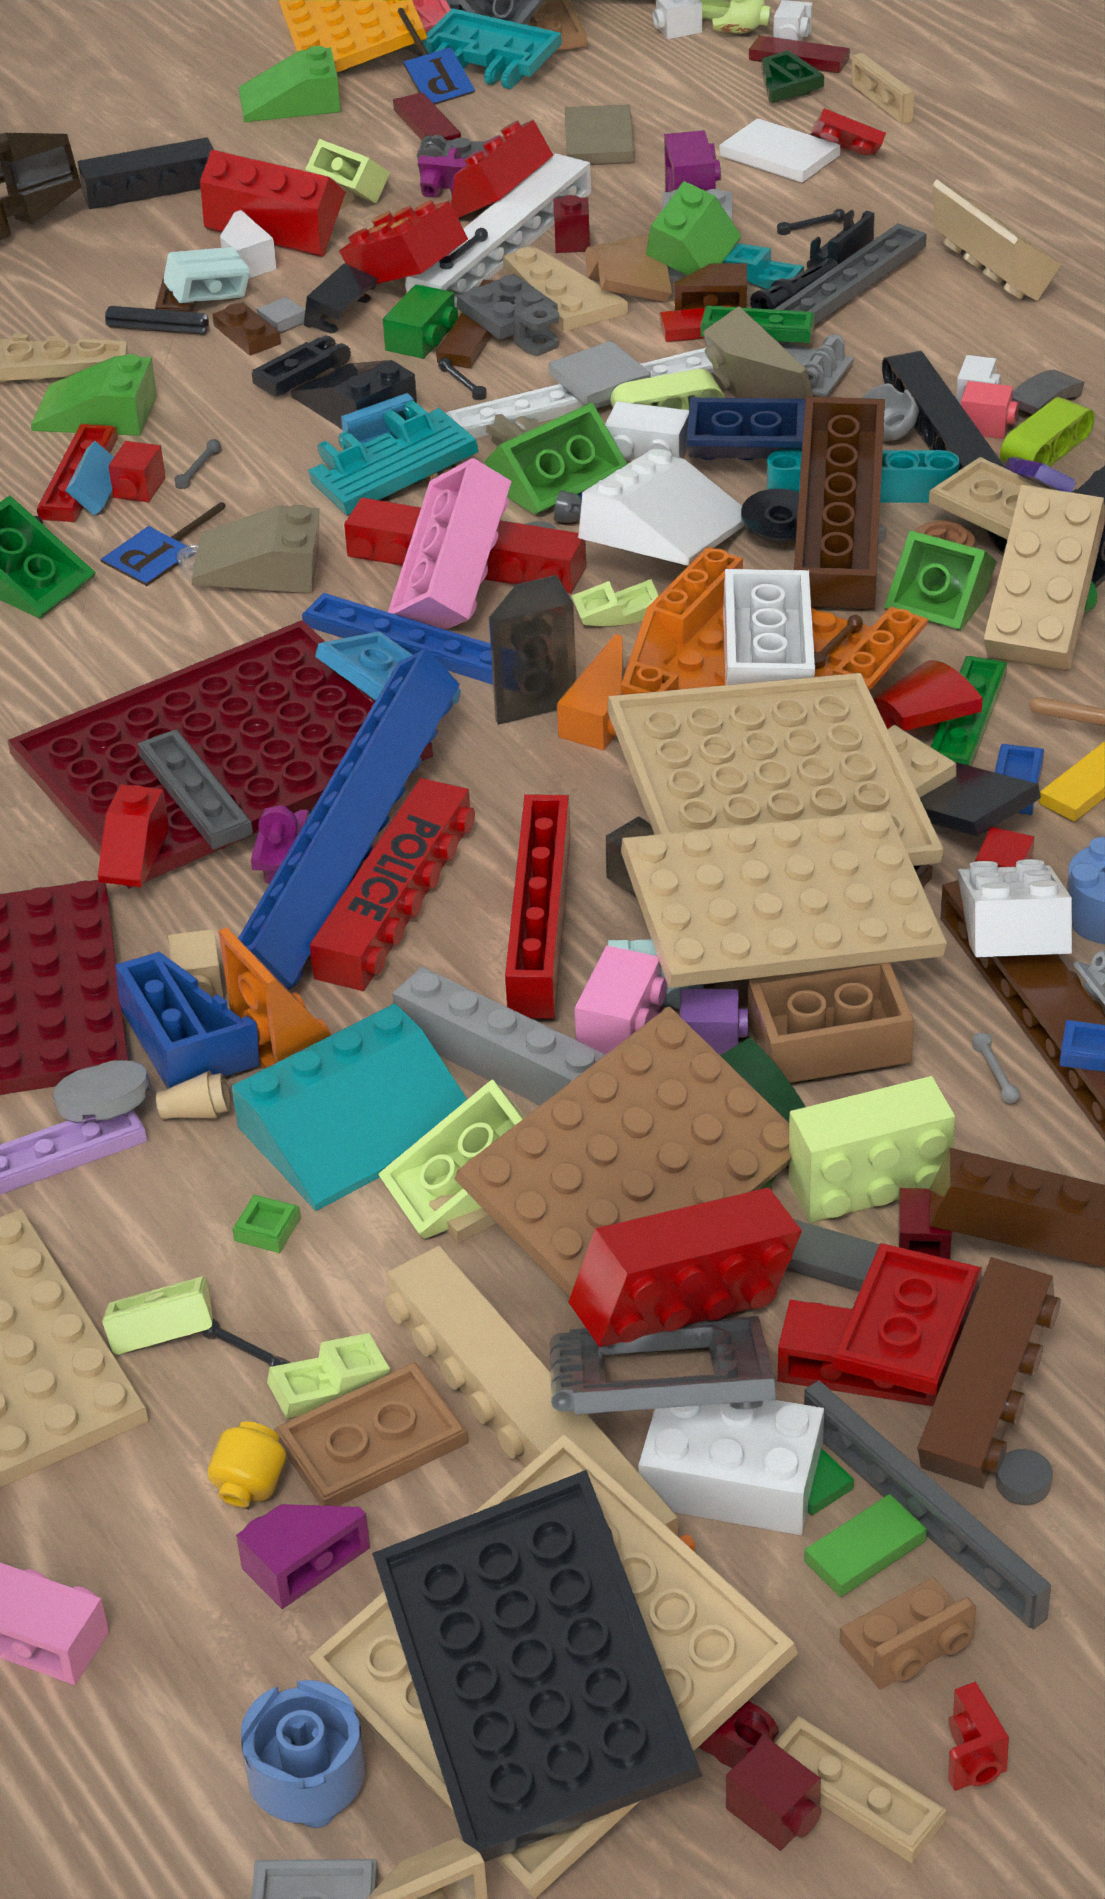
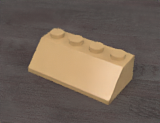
[932,179,1062,301]

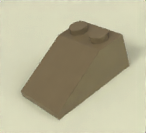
[703,306,813,399]
[192,505,320,593]

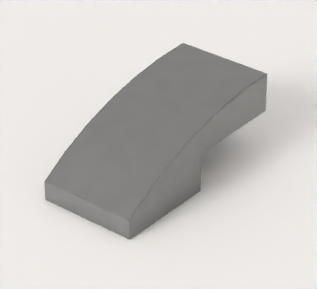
[1012,369,1085,414]

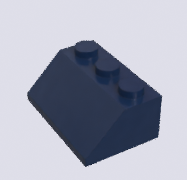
[687,397,806,461]

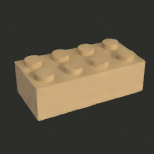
[984,485,1105,671]

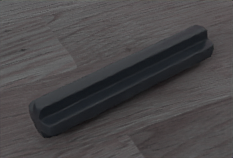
[105,306,209,335]

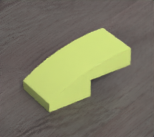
[571,579,659,626]
[267,1333,390,1419]

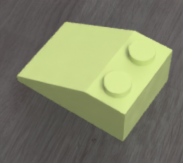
[378,1079,526,1239]

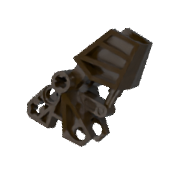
[0,133,82,240]

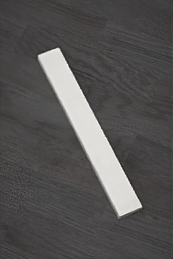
[446,347,714,439]

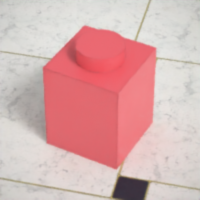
[961,381,1018,439]

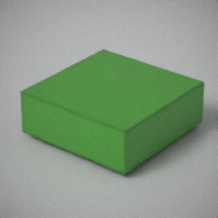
[232,1194,301,1253]

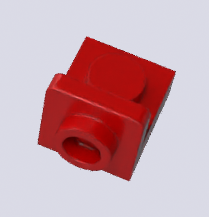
[948,1681,1009,1791]

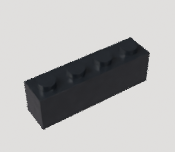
[77,137,214,210]

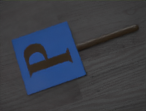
[398,8,475,105]
[100,502,226,586]

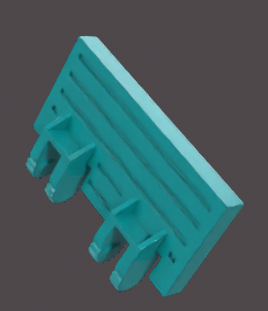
[422,8,562,89]
[308,400,479,516]

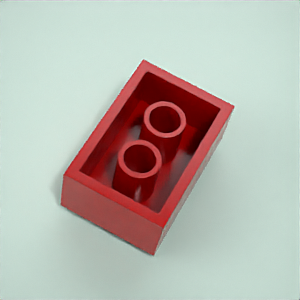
[339,200,468,284]

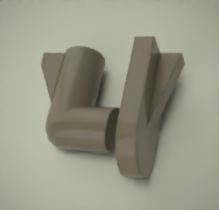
[486,414,539,446]

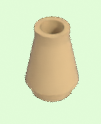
[156,1071,231,1120]

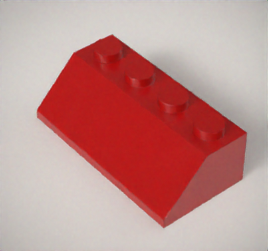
[200,149,346,257]

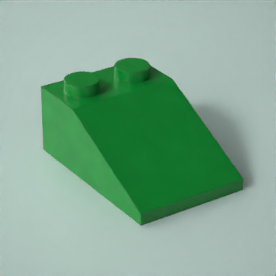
[0,495,96,619]

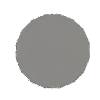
[53,1061,151,1122]

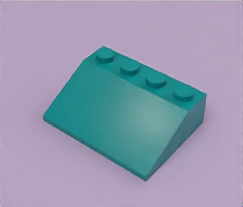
[232,1003,468,1211]

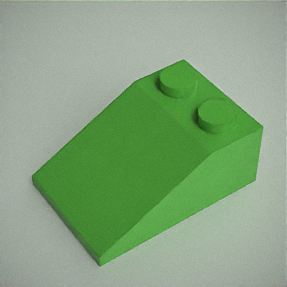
[239,46,340,122]
[31,354,157,436]

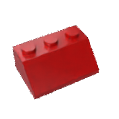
[451,119,554,218]

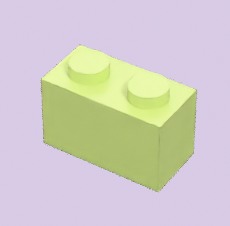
[305,139,390,203]

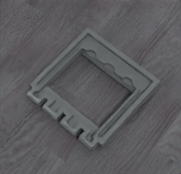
[550,1316,776,1414]

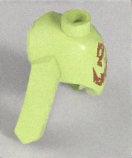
[700,0,771,34]

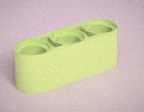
[610,369,725,410]

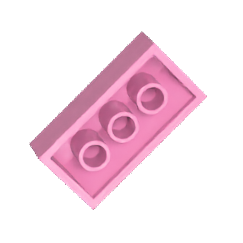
[388,458,512,630]

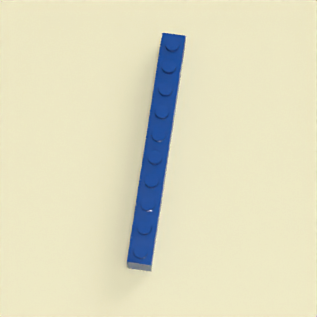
[238,648,460,990]

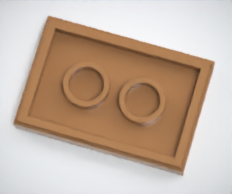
[274,1362,468,1506]

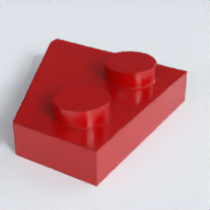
[810,108,886,155]

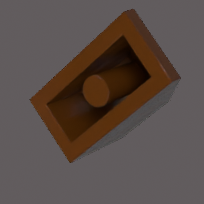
[674,263,747,310]

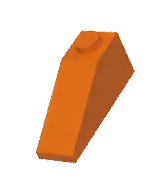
[557,634,623,751]

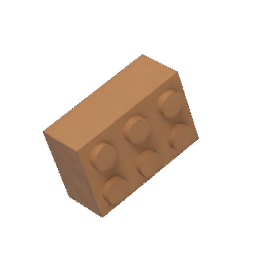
[748,962,914,1083]

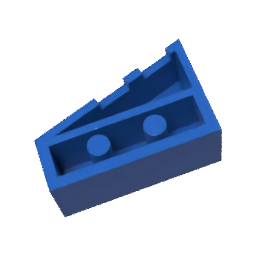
[115,951,260,1089]

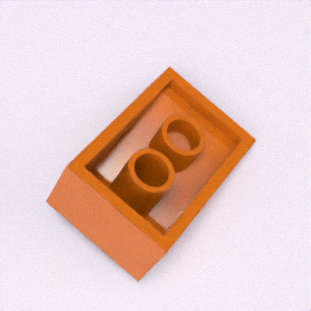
[219,927,331,1069]

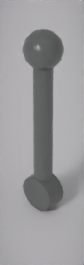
[174,439,221,489]

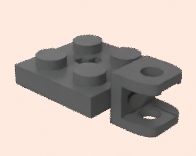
[457,274,559,356]

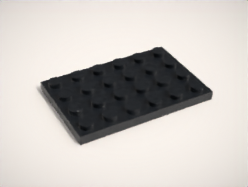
[372,1470,702,1862]

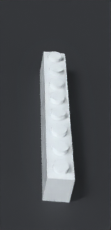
[405,153,591,307]

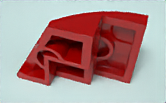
[873,660,983,731]

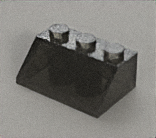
[489,575,577,725]

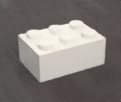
[638,1400,824,1535]

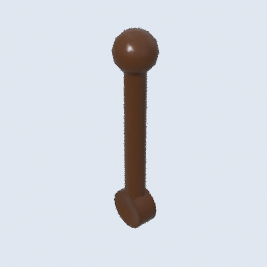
[814,615,863,669]

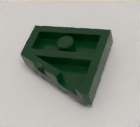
[762,50,824,103]

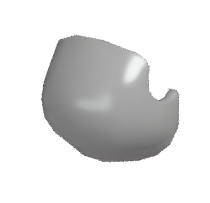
[861,383,919,441]

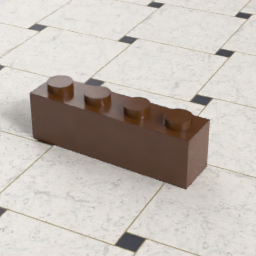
[930,1148,1105,1268]
[917,1257,1061,1489]

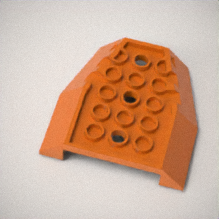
[621,547,928,695]

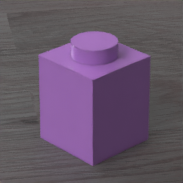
[680,989,748,1055]

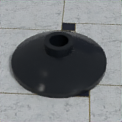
[741,489,799,542]

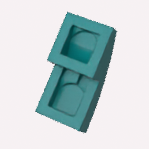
[724,243,804,289]

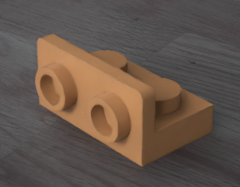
[840,1577,976,1690]

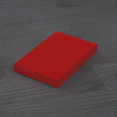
[832,1243,982,1396]

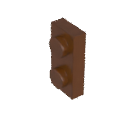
[212,302,281,356]

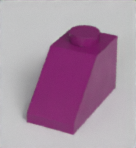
[236,1504,370,1609]

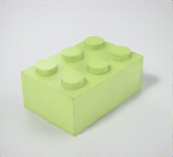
[788,1076,955,1223]

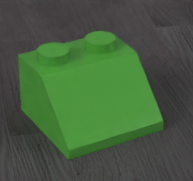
[646,181,741,275]
[884,530,997,631]

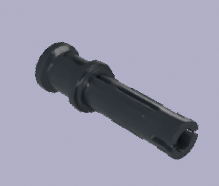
[750,257,838,310]

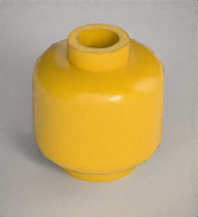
[207,1421,286,1508]

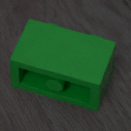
[382,284,458,359]

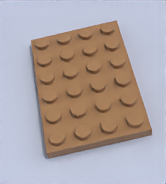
[455,1006,791,1297]

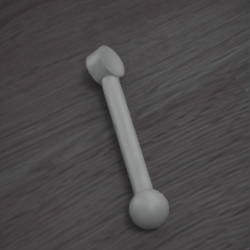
[972,1033,1020,1104]

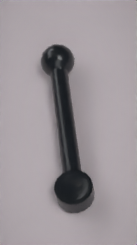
[777,209,845,235]
[439,228,488,270]
[438,358,487,400]
[201,1319,291,1367]

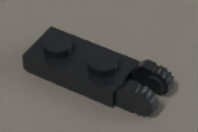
[251,335,352,397]

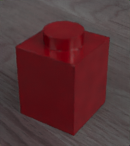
[553,195,590,253]
[898,1188,952,1259]
[726,1736,822,1851]

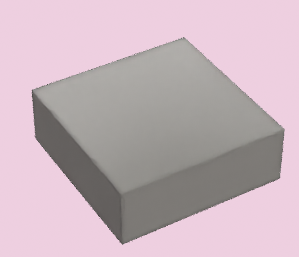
[257,297,305,333]

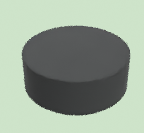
[996,1449,1052,1505]

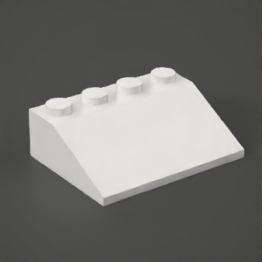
[578,449,744,566]

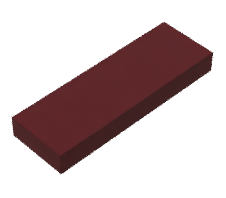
[749,35,850,73]
[393,92,461,141]

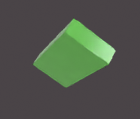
[804,1494,927,1597]

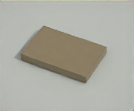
[565,104,634,165]

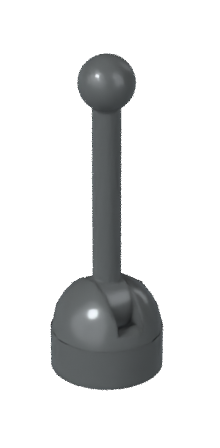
[554,490,582,524]

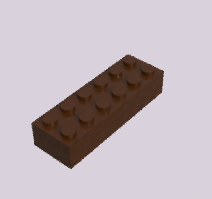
[794,396,885,609]

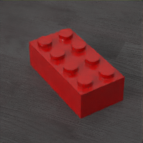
[568,1187,802,1348]

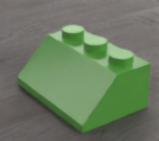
[484,402,627,515]

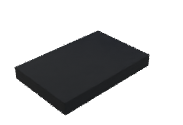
[920,762,1041,837]

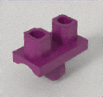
[417,147,466,198]
[251,805,309,884]

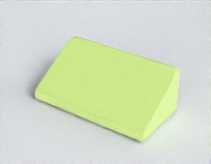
[102,1276,213,1355]

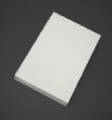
[720,118,840,183]

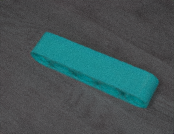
[767,450,960,503]

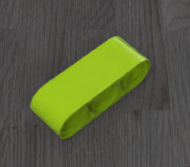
[1000,397,1095,467]

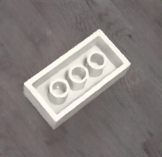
[723,569,815,685]

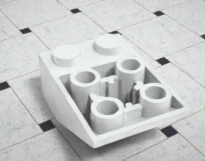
[958,859,1072,957]

